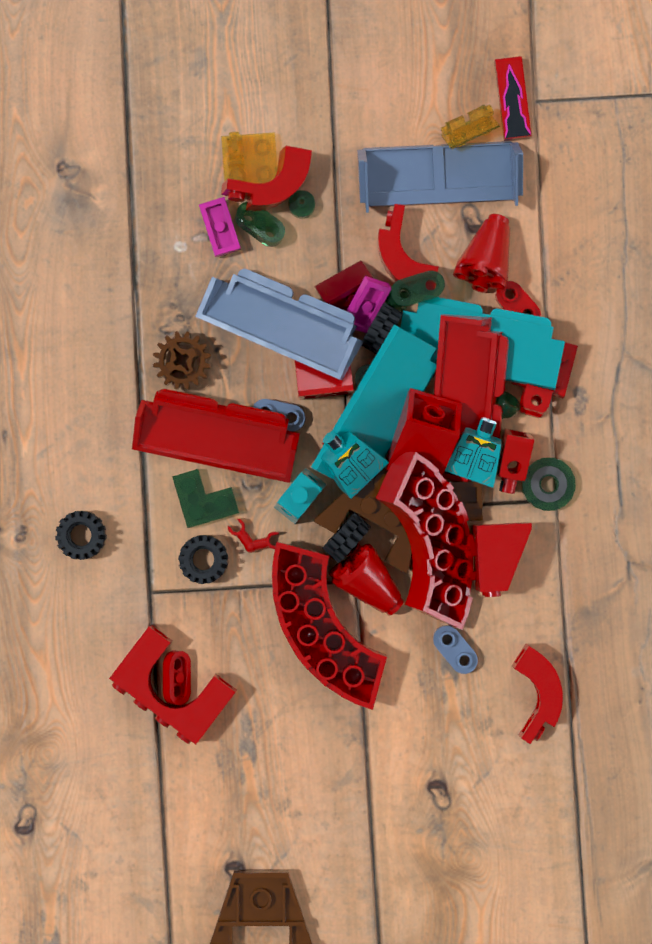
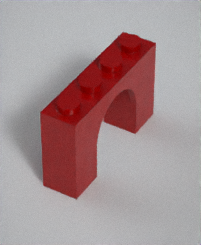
[109,624,237,745]

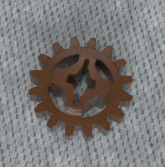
[153,331,212,390]

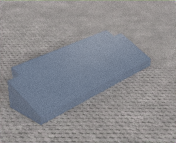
[195,269,364,380]

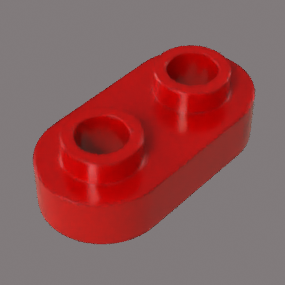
[495,281,541,317]
[163,650,191,705]

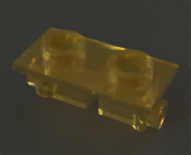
[441,104,500,150]

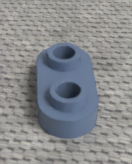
[253,399,305,432]
[433,625,478,674]

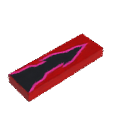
[494,56,532,141]

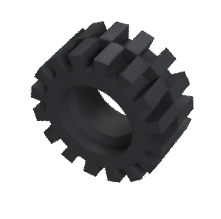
[362,302,403,354]
[55,511,107,560]
[322,512,371,563]
[178,535,228,584]

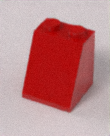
[295,360,354,400]
[386,388,462,476]
[472,522,532,597]

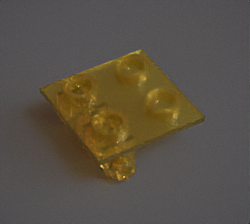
[221,132,277,183]

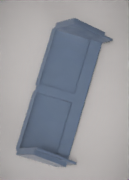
[357,141,523,213]

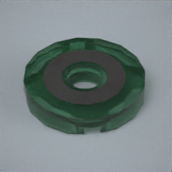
[521,458,576,511]

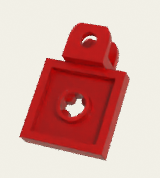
[511,338,578,418]

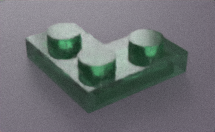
[172,469,240,528]

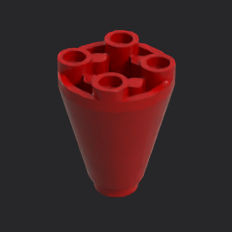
[453,214,510,293]
[329,543,404,616]

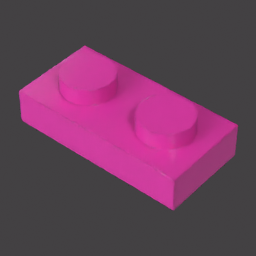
[199,197,241,258]
[347,276,391,333]

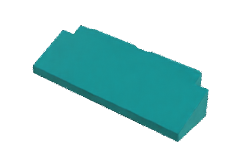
[400,296,565,390]
[311,325,437,479]

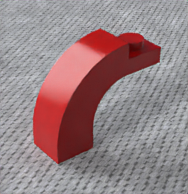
[221,145,312,211]
[378,204,439,296]
[511,644,563,744]

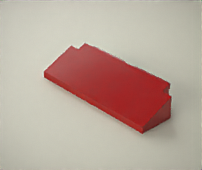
[434,314,509,482]
[132,389,300,483]

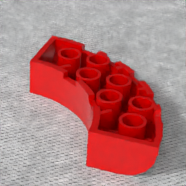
[376,452,476,630]
[272,542,387,710]

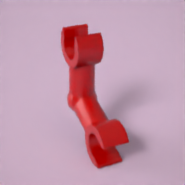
[228,518,279,553]

